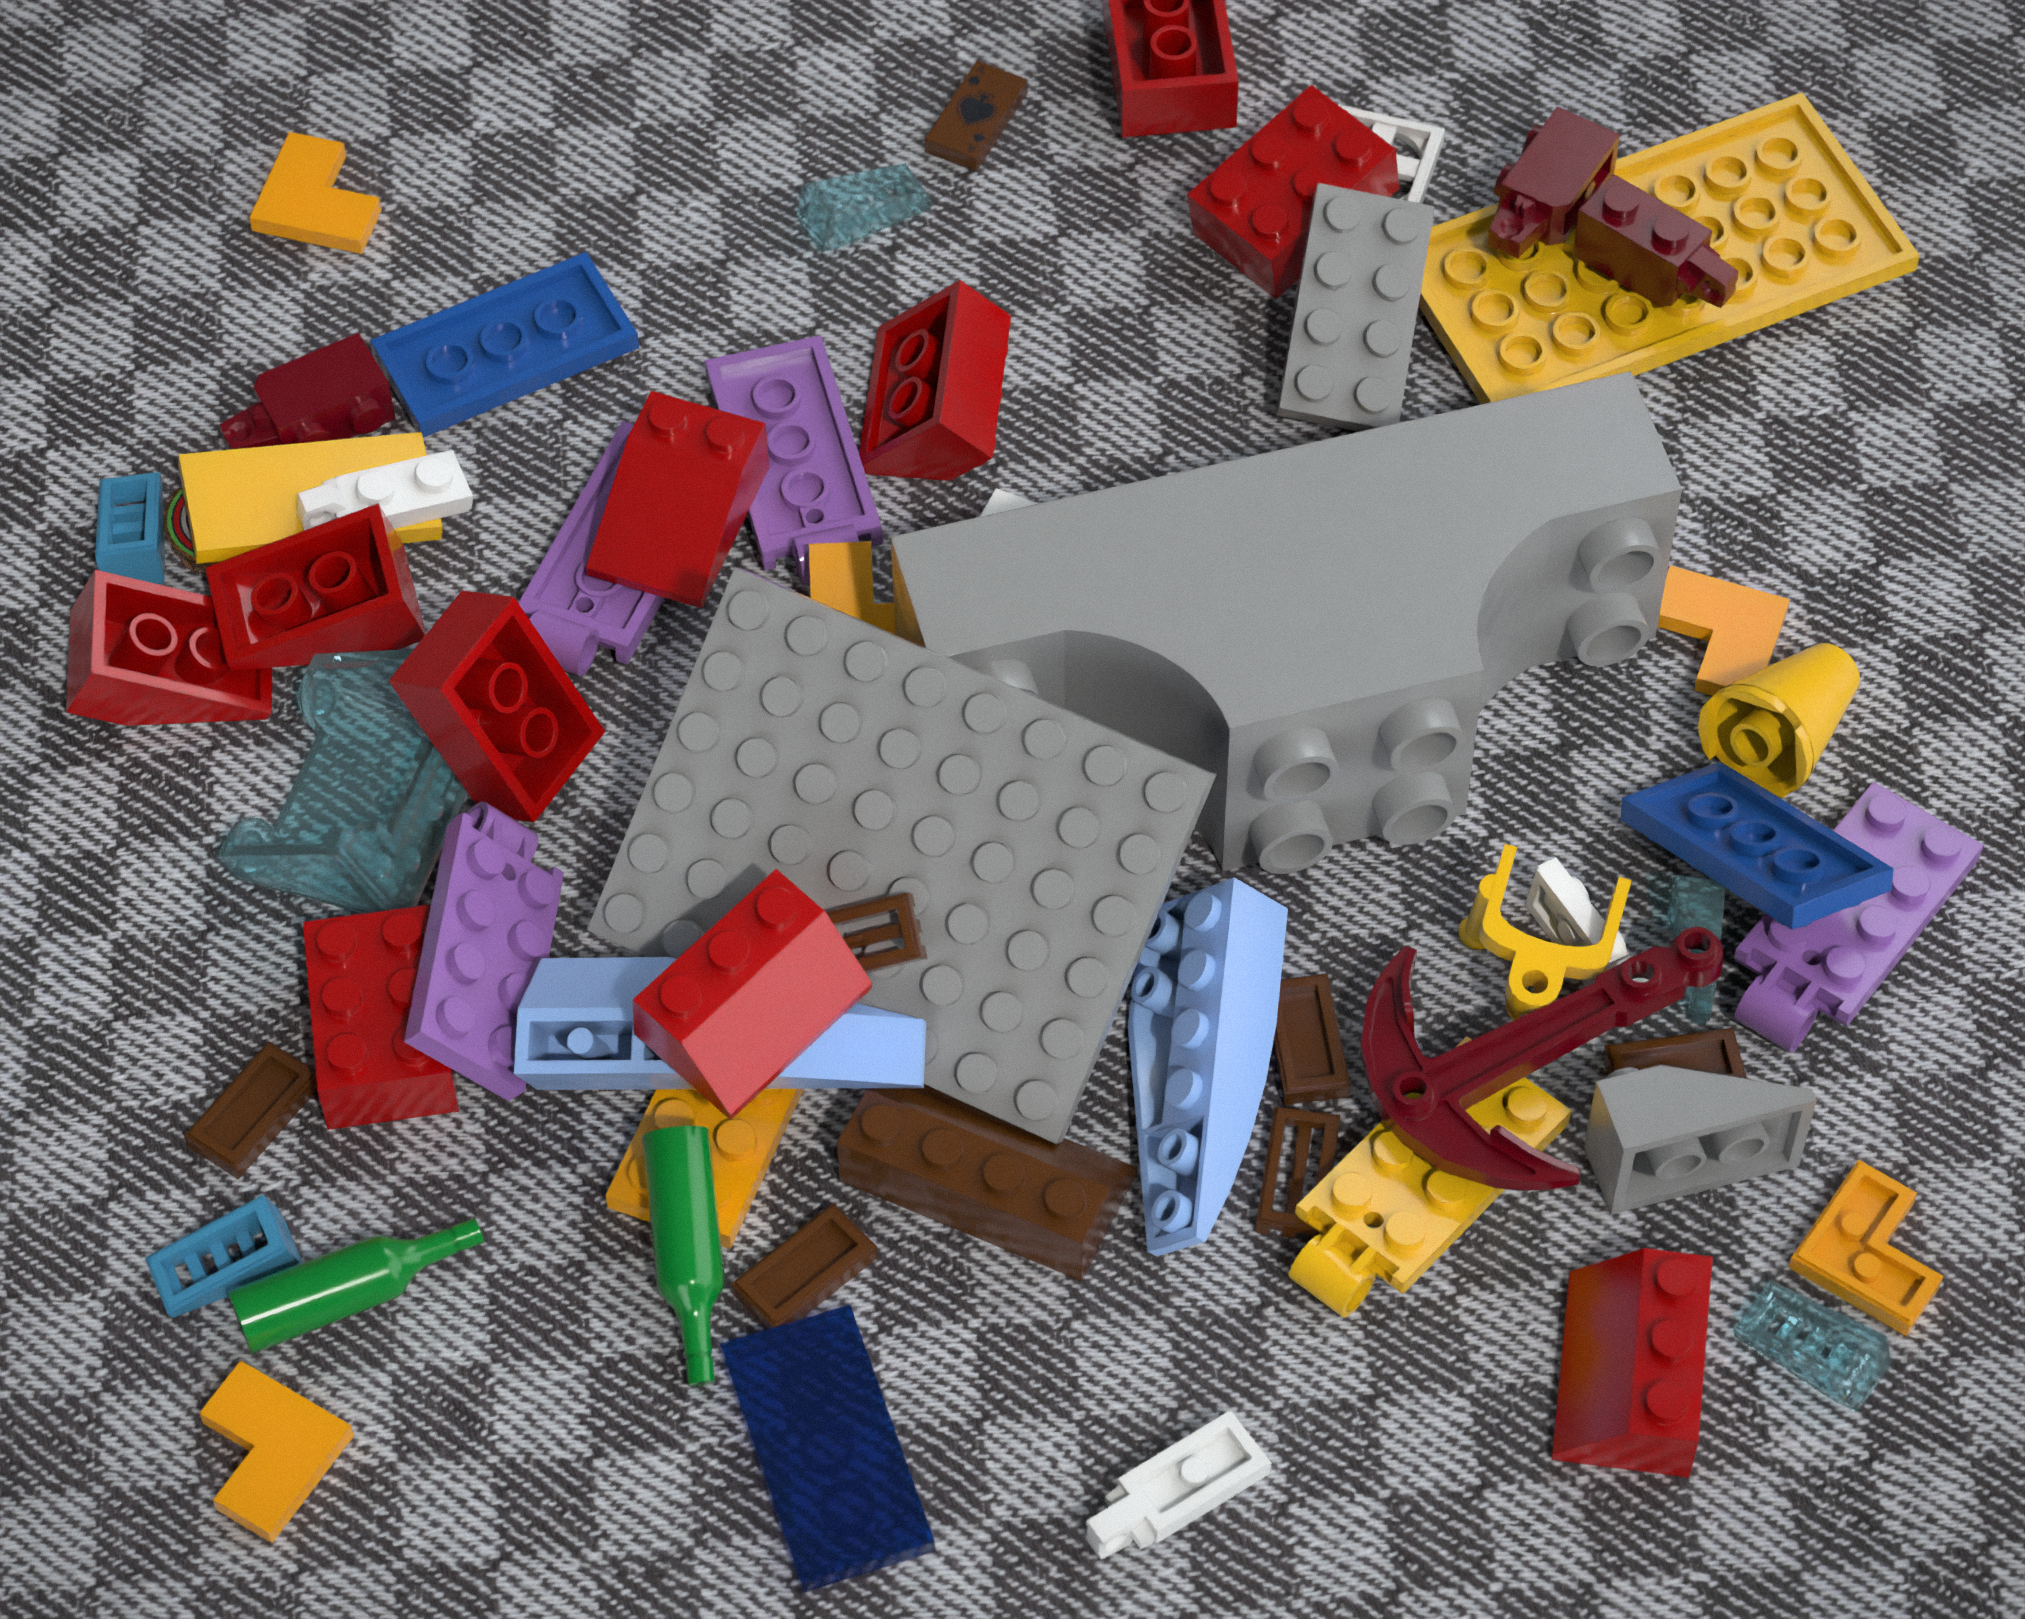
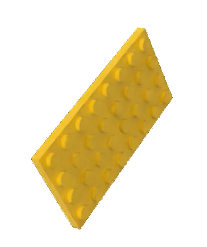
[1418,92,1920,405]

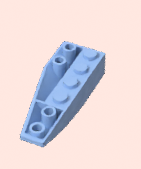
[1128,877,1288,1256]
[514,957,926,1090]

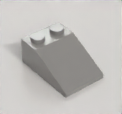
[1584,1065,1817,1215]

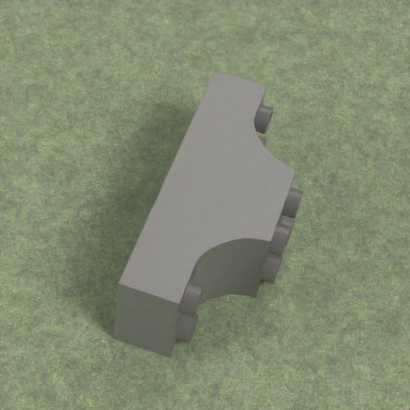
[891,371,1682,874]

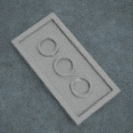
[1276,183,1435,432]

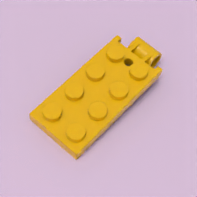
[1289,1036,1572,1318]

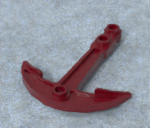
[1361,927,1723,1191]

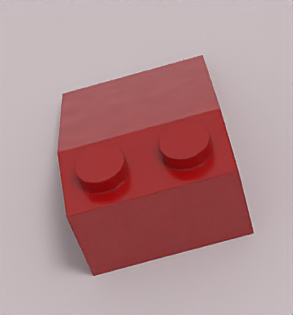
[586,391,769,608]
[205,503,426,671]
[66,570,272,726]

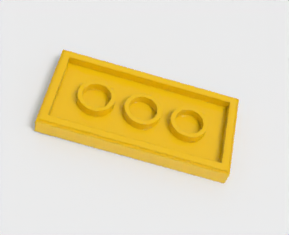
[179,432,443,564]

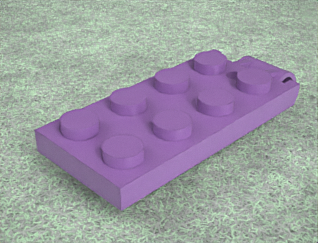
[705,335,884,585]
[518,421,664,676]
[1734,781,1984,1053]
[404,802,564,1101]

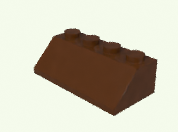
[837,1084,1137,1281]

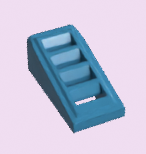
[95,472,165,585]
[145,1195,303,1318]

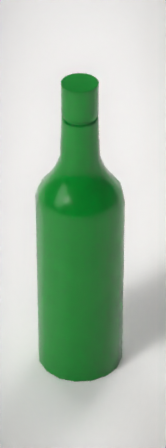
[642,1126,725,1386]
[228,1217,484,1355]

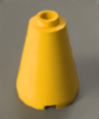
[1698,643,1860,799]

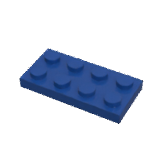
[370,252,639,438]
[1621,762,1894,930]

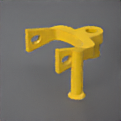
[1458,844,1632,1020]

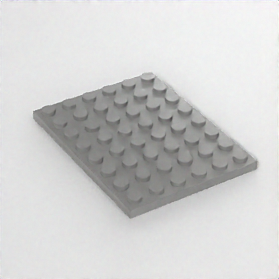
[587,567,1217,1144]

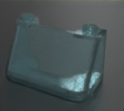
[217,649,467,914]

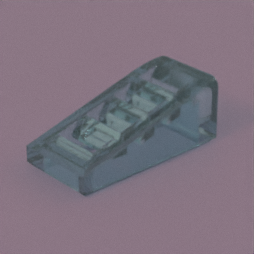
[797,163,932,252]
[1668,876,1726,1025]
[1733,1280,1891,1412]

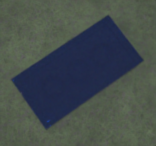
[720,1304,935,1593]

